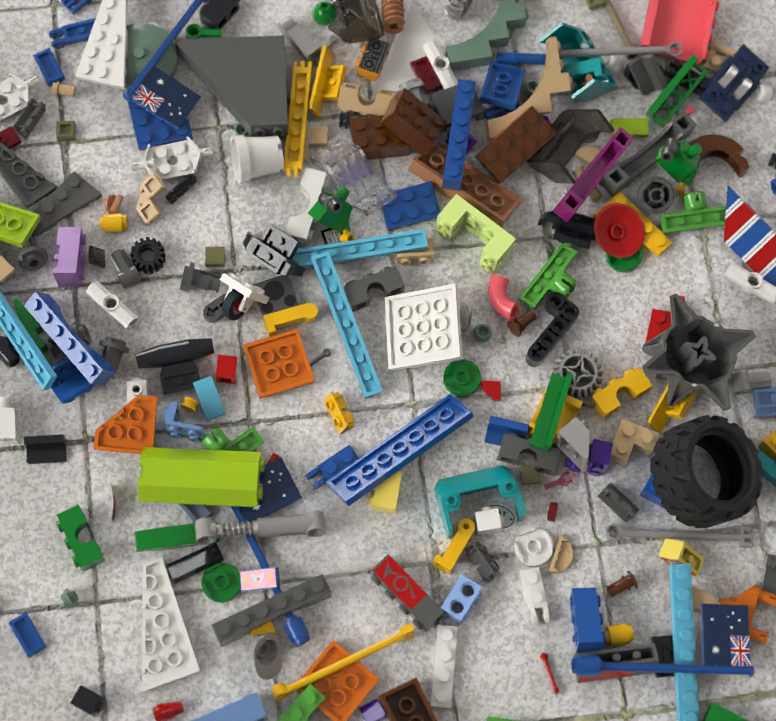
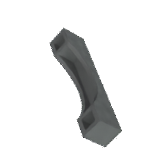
[600,112,696,197]
[211,574,332,647]

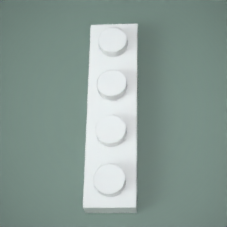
[430,625,458,709]

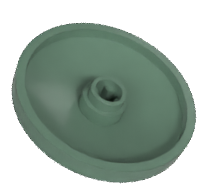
[125,23,178,91]

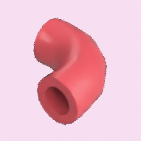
[488,273,520,321]

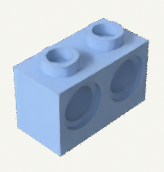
[441,574,483,624]

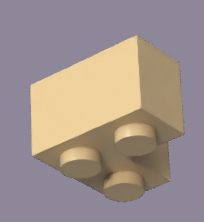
[610,419,659,467]

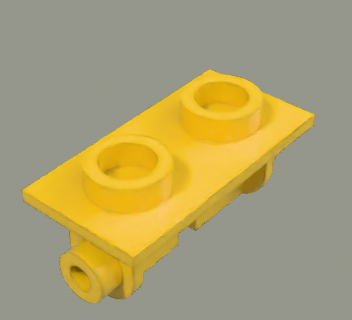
[324,392,355,434]

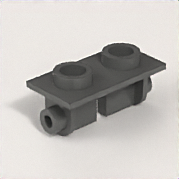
[12,98,46,139]
[598,483,639,523]
[465,542,501,583]

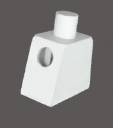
[0,397,19,444]

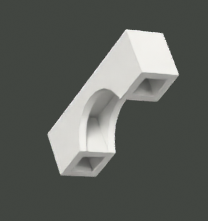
[286,167,329,246]

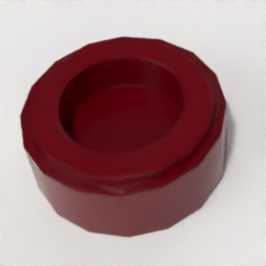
[547,502,558,522]

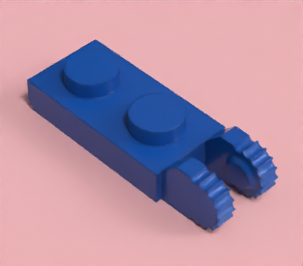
[49,18,96,48]
[305,444,359,489]

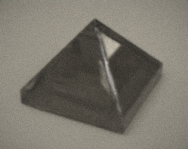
[88,245,105,268]

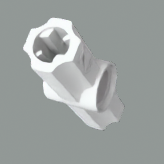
[422,40,458,90]
[723,262,776,305]
[86,281,138,330]

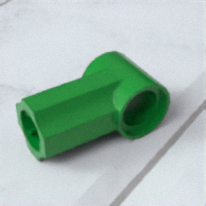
[186,24,221,38]

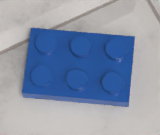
[479,61,525,110]
[378,181,441,231]

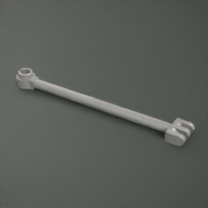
[559,42,682,57]
[605,524,754,548]

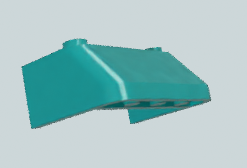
[539,22,617,102]
[435,466,526,539]

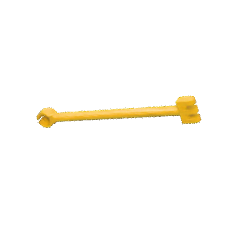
[272,624,415,701]

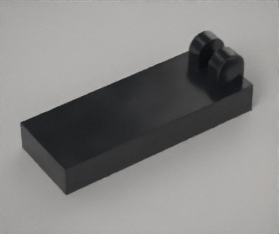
[167,542,224,584]

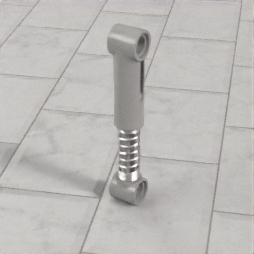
[195,510,326,545]

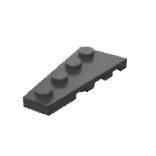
[0,142,57,209]
[33,171,102,237]

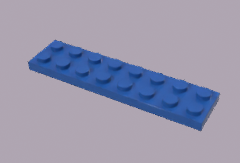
[326,394,474,507]

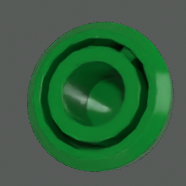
[312,1,337,25]

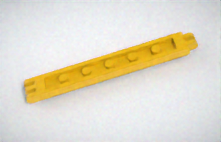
[284,61,313,178]

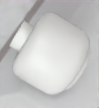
[604,56,623,75]
[753,84,773,101]

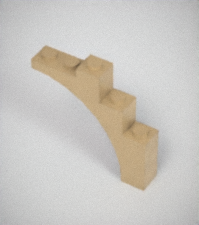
[485,37,573,140]

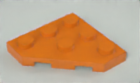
[94,394,158,454]

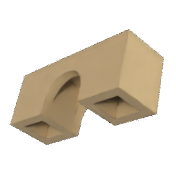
[337,82,396,116]

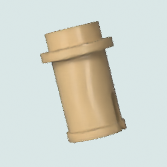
[52,81,76,97]

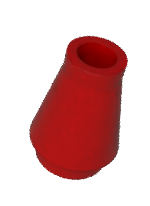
[152,701,184,721]

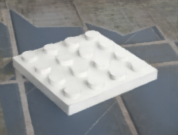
[385,284,463,371]

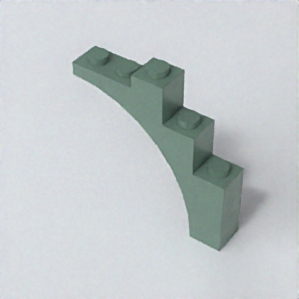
[445,0,529,71]

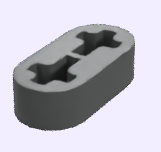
[203,294,226,323]

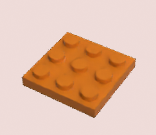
[243,328,315,399]
[296,640,380,721]

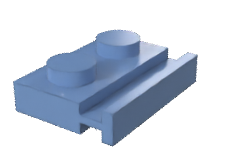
[752,387,776,417]

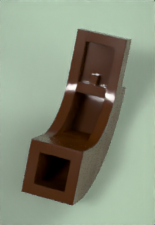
[688,134,750,178]

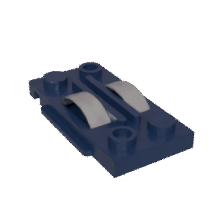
[699,44,770,122]

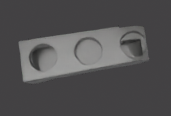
[278,16,321,63]

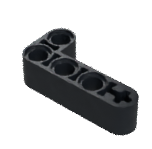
[525,292,579,367]

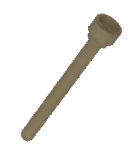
[605,0,640,60]

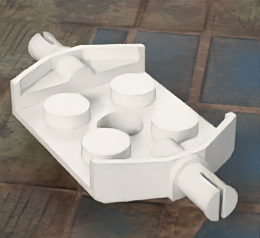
[0,73,40,121]
[131,137,213,180]

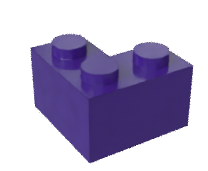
[565,439,613,476]

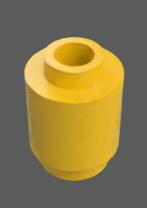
[100,213,128,233]
[605,623,634,646]

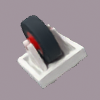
[220,273,269,321]

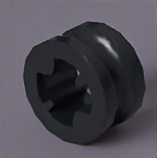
[339,111,350,129]

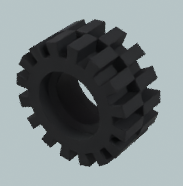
[130,237,166,274]

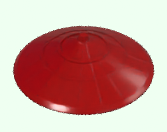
[594,203,645,258]

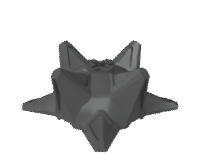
[642,293,756,411]

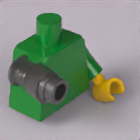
[655,138,702,198]
[308,186,355,242]

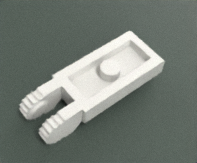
[519,567,550,625]

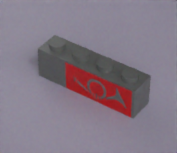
[371,554,444,632]
[574,643,659,683]

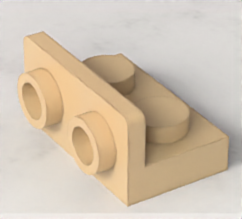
[395,238,435,266]

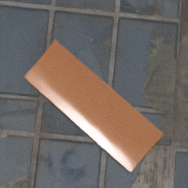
[409,142,522,228]

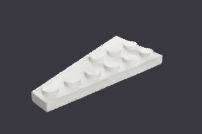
[75,0,129,90]
[141,557,200,693]

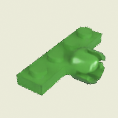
[660,191,726,234]
[519,243,578,311]
[202,427,264,452]
[277,684,326,721]

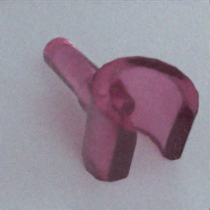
[544,472,572,489]

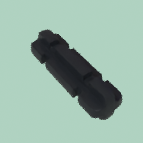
[165,174,197,204]

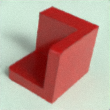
[215,355,237,384]

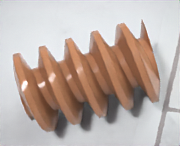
[381,0,405,34]

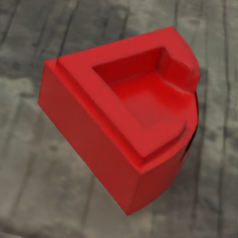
[481,381,501,401]

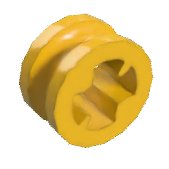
[180,397,200,413]

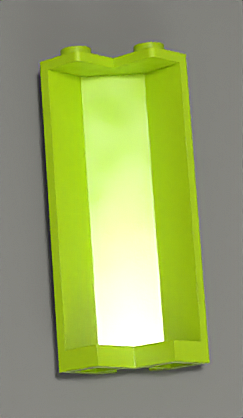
[138,447,265,507]

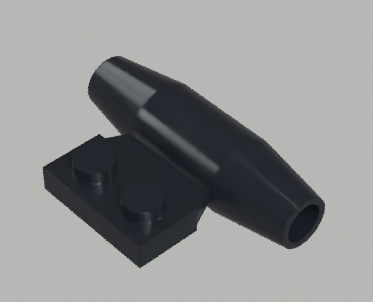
[135,338,215,395]

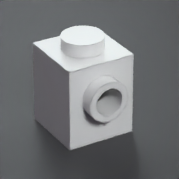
[127,378,148,404]
[474,507,505,535]

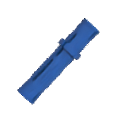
[496,51,546,66]

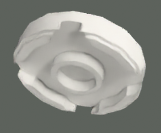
[514,527,554,567]

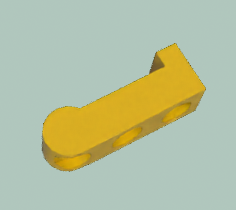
[263,303,318,337]
[432,518,475,575]

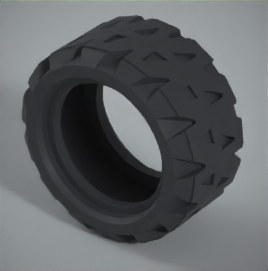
[650,415,763,528]

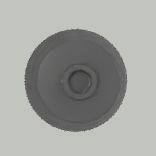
[637,177,674,214]

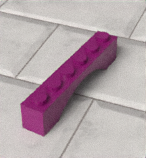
[552,127,635,222]

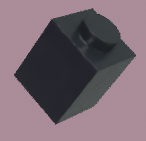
[70,685,105,717]

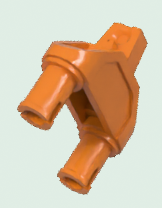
[718,585,776,645]

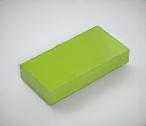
[610,118,649,137]

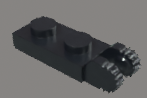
[663,59,710,96]

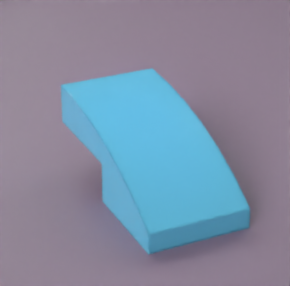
[193,376,225,421]

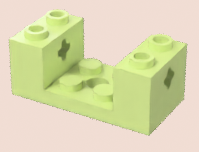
[435,194,516,273]

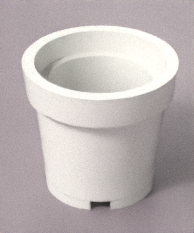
[231,135,284,184]

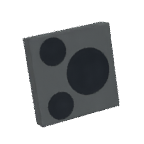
[252,275,299,320]

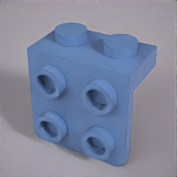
[163,401,206,443]

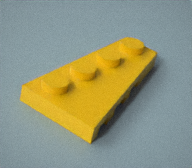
[593,191,672,256]

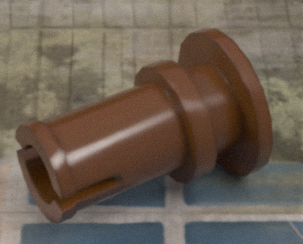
[507,309,537,337]
[606,570,638,598]

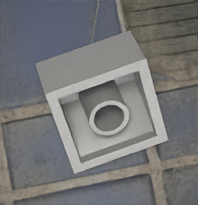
[557,417,589,473]

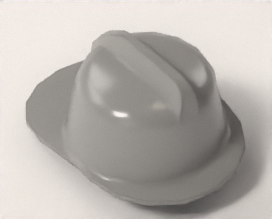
[249,633,282,680]

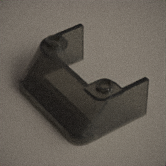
[328,0,385,44]
[527,109,614,184]

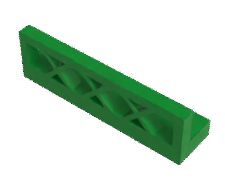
[646,55,708,128]
[529,373,573,452]

